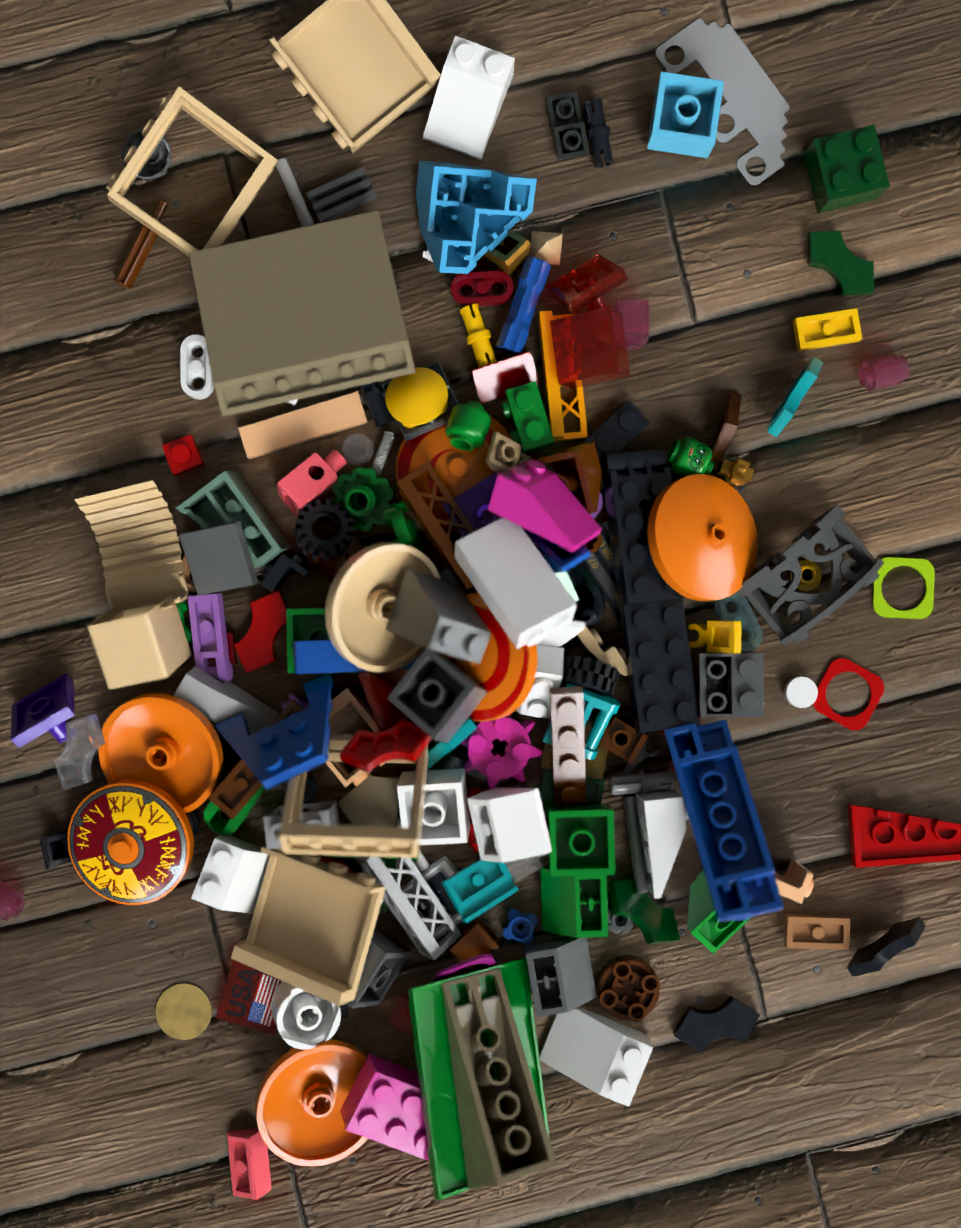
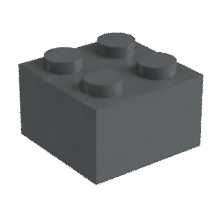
[388,648,488,743]

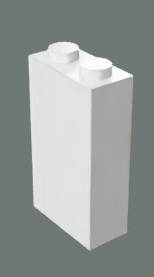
[454,518,576,649]

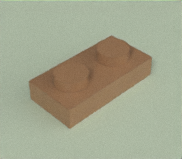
[784,914,850,950]

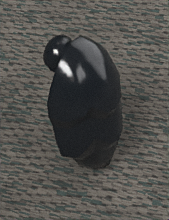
[567,563,605,625]

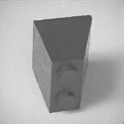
[385,568,491,664]
[345,928,412,1009]

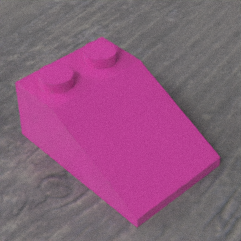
[488,460,602,552]

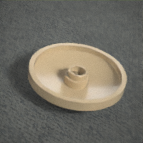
[326,542,441,672]

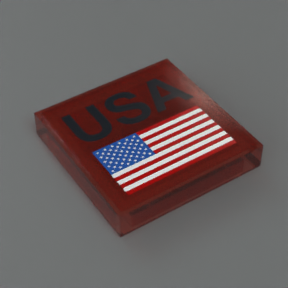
[215,959,283,1036]

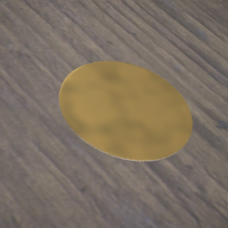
[156,984,212,1040]

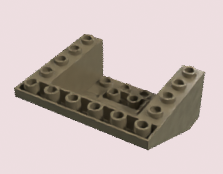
[189,210,416,416]

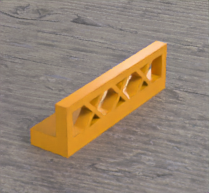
[538,310,588,442]

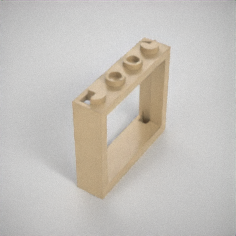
[106,87,278,257]
[279,734,428,858]

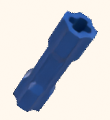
[496,257,551,356]

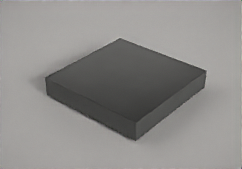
[179,521,258,596]

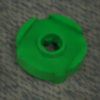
[383,500,424,552]

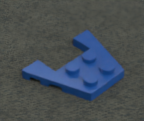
[216,673,334,789]

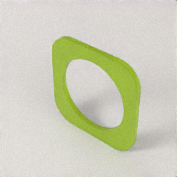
[872,557,935,619]

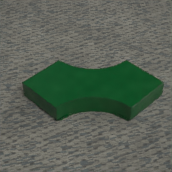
[807,231,874,296]
[608,879,680,944]

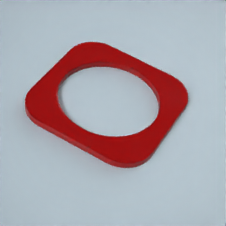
[812,658,885,730]

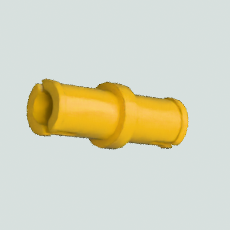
[459,304,497,368]

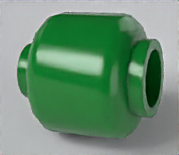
[445,401,491,451]

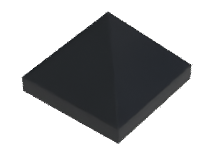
[39,830,72,869]

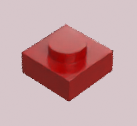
[162,434,205,476]

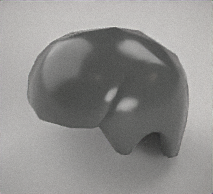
[121,129,173,180]

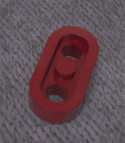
[451,271,513,307]

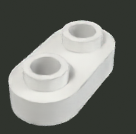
[180,334,214,399]

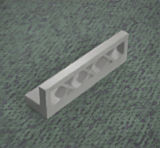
[354,856,462,960]

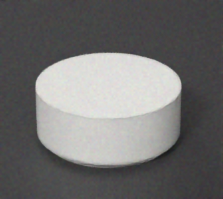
[784,676,818,708]

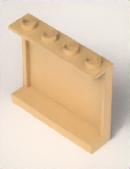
[270,0,440,153]
[231,846,386,1006]

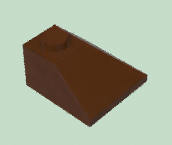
[522,442,602,514]

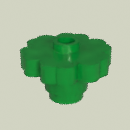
[331,467,395,531]

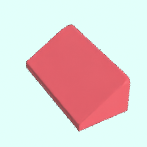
[227,1128,272,1200]

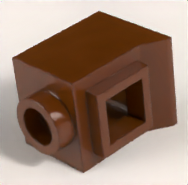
[450,917,499,969]

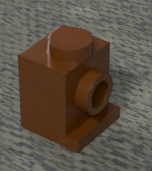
[599,716,648,764]

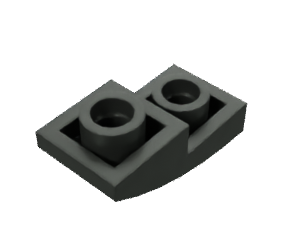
[545,91,589,161]

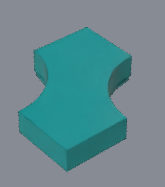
[767,357,823,438]
[427,719,477,770]

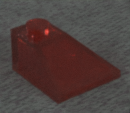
[358,671,413,731]

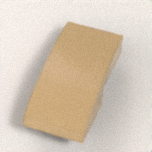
[486,432,532,475]
[576,626,628,676]

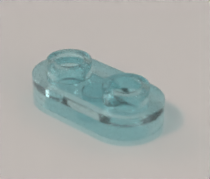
[715,592,763,651]

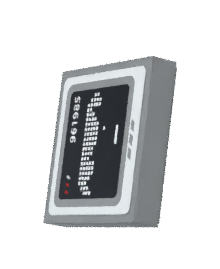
[400,853,462,940]

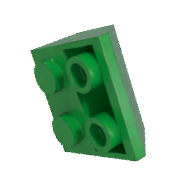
[540,867,608,938]

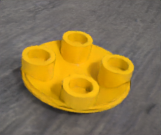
[385,367,448,428]

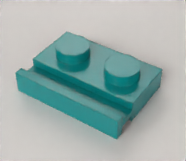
[441,858,519,923]

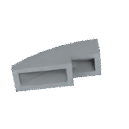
[174,666,279,735]

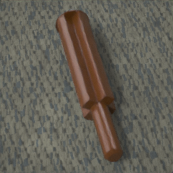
[114,199,168,290]

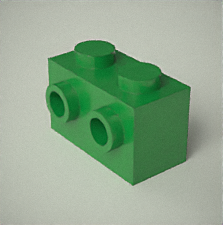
[501,381,554,455]

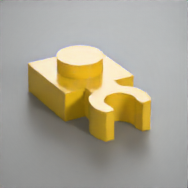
[688,620,741,654]

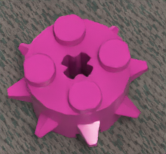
[461,714,542,789]

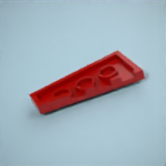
[848,803,961,868]

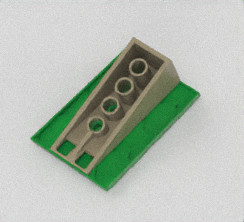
[408,958,557,1201]

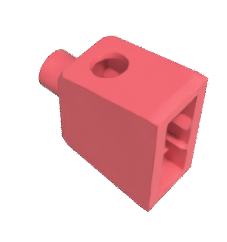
[277,449,347,517]

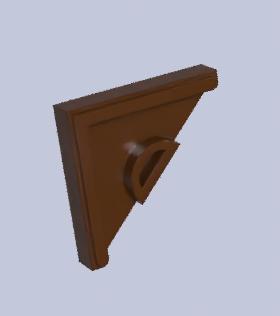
[711,391,742,471]

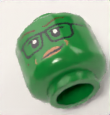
[667,436,714,478]

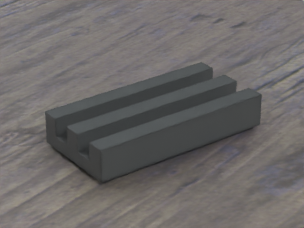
[307,167,377,223]

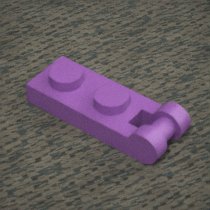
[187,593,233,681]

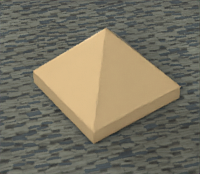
[529,231,563,266]

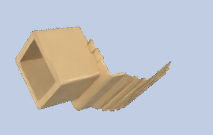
[74,481,192,689]

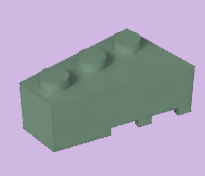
[176,471,291,568]

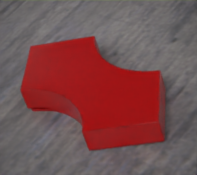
[234,591,288,673]
[340,719,432,774]

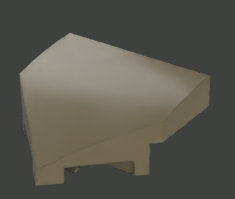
[337,775,400,827]

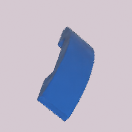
[293,640,415,674]

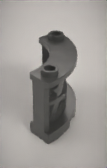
[737,504,884,646]

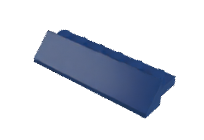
[664,719,784,921]

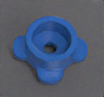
[503,909,538,944]

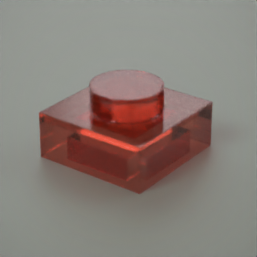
[387,993,414,1037]

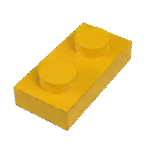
[793,308,862,351]

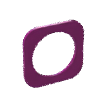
[433,954,498,982]

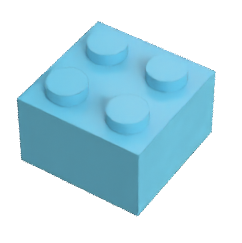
[647,72,724,158]

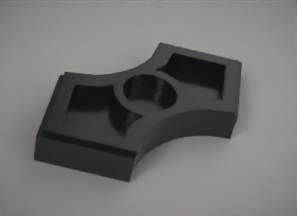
[846,917,926,977]
[673,996,760,1052]

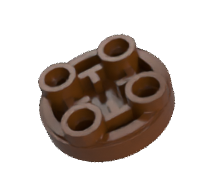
[596,955,660,1022]

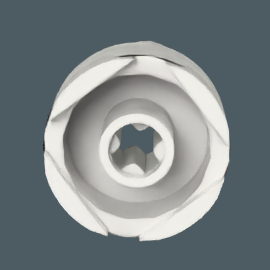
[271,981,341,1049]

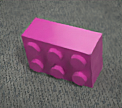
[340,1054,429,1161]

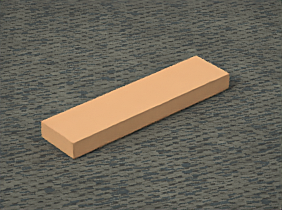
[238,391,368,459]

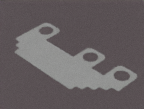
[656,18,790,185]

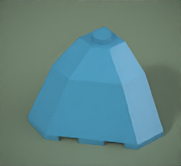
[416,160,537,274]

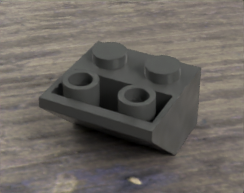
[698,652,764,718]
[524,936,597,1017]

